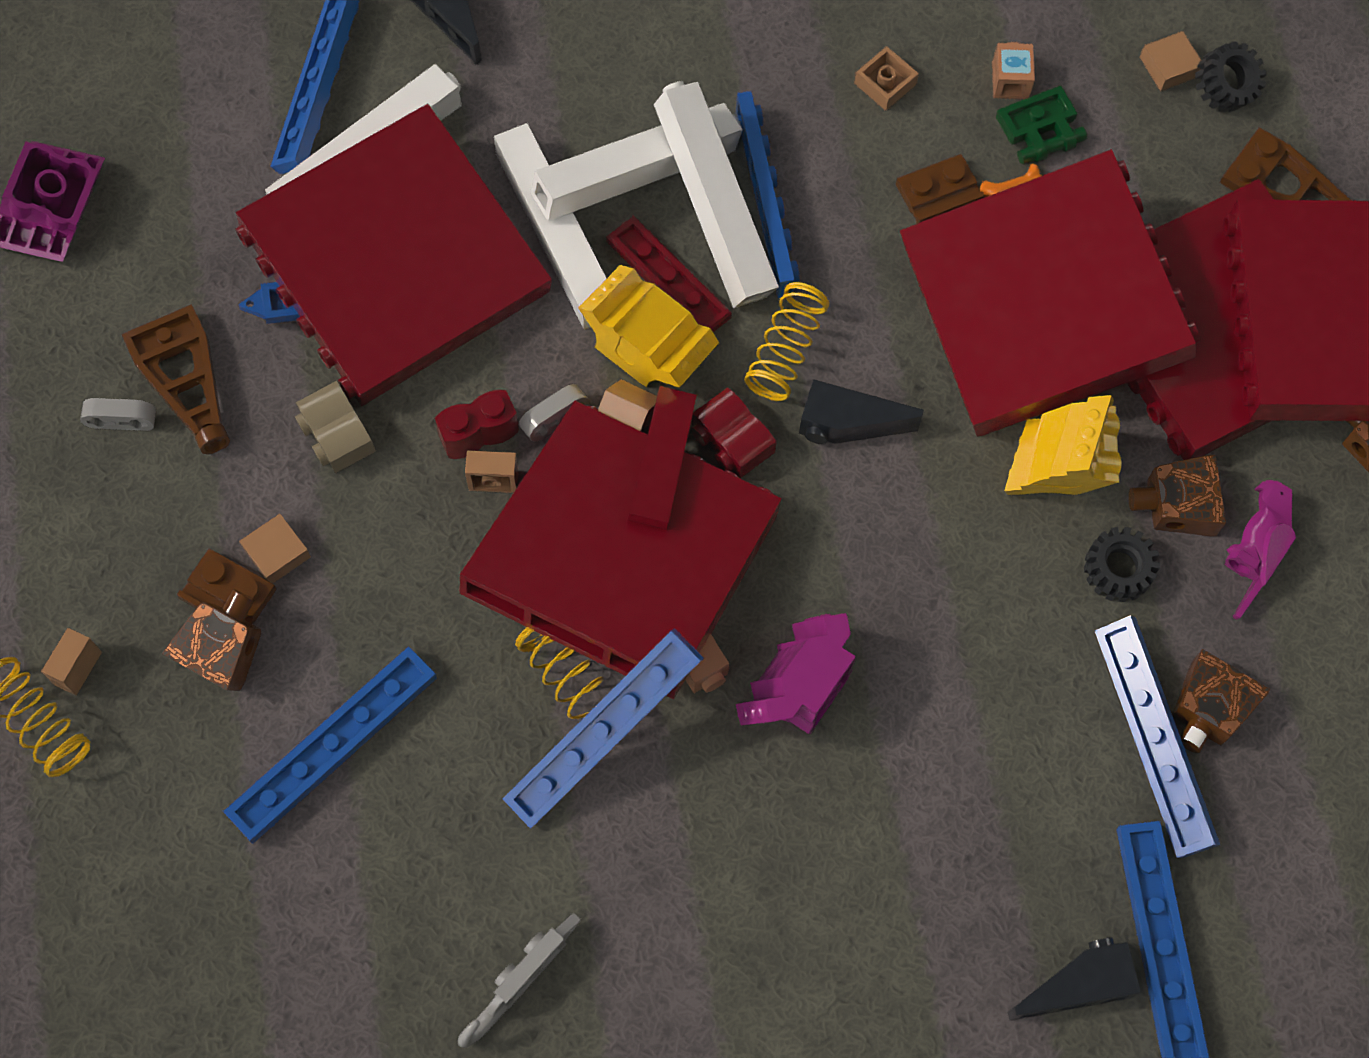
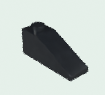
[411,0,482,65]
[799,379,924,444]
[1007,938,1141,1021]

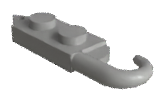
[458,913,581,1048]

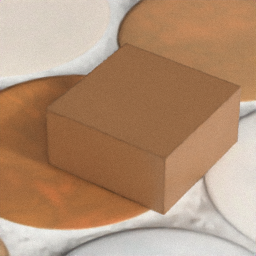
[1140,31,1201,91]
[854,46,919,111]
[598,379,657,431]
[465,451,519,493]
[239,514,311,584]
[41,628,102,695]

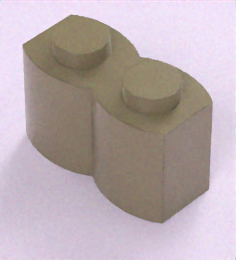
[294,381,376,473]

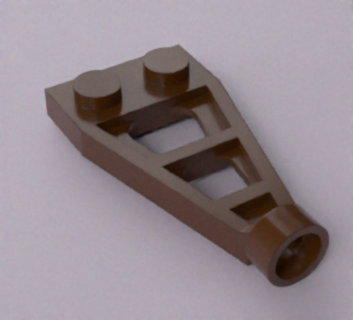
[1220,127,1351,201]
[121,304,230,454]

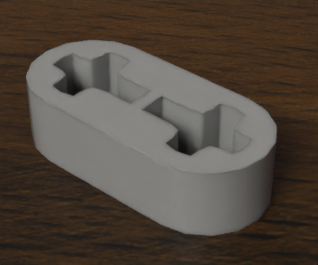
[519,384,589,442]
[80,398,156,431]

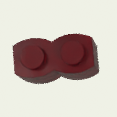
[691,387,776,478]
[434,390,519,459]

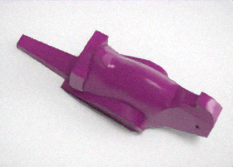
[1224,480,1296,620]

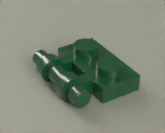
[996,85,1088,164]

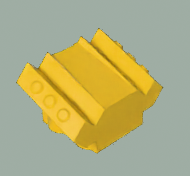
[578,265,719,388]
[1004,395,1122,495]

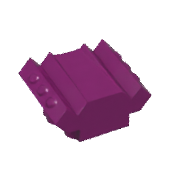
[0,141,105,262]
[736,613,857,734]

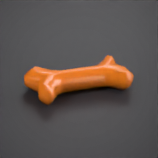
[979,163,1042,197]

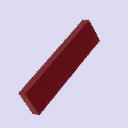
[606,215,732,333]
[628,386,697,530]

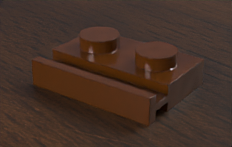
[895,154,985,223]
[177,548,277,624]

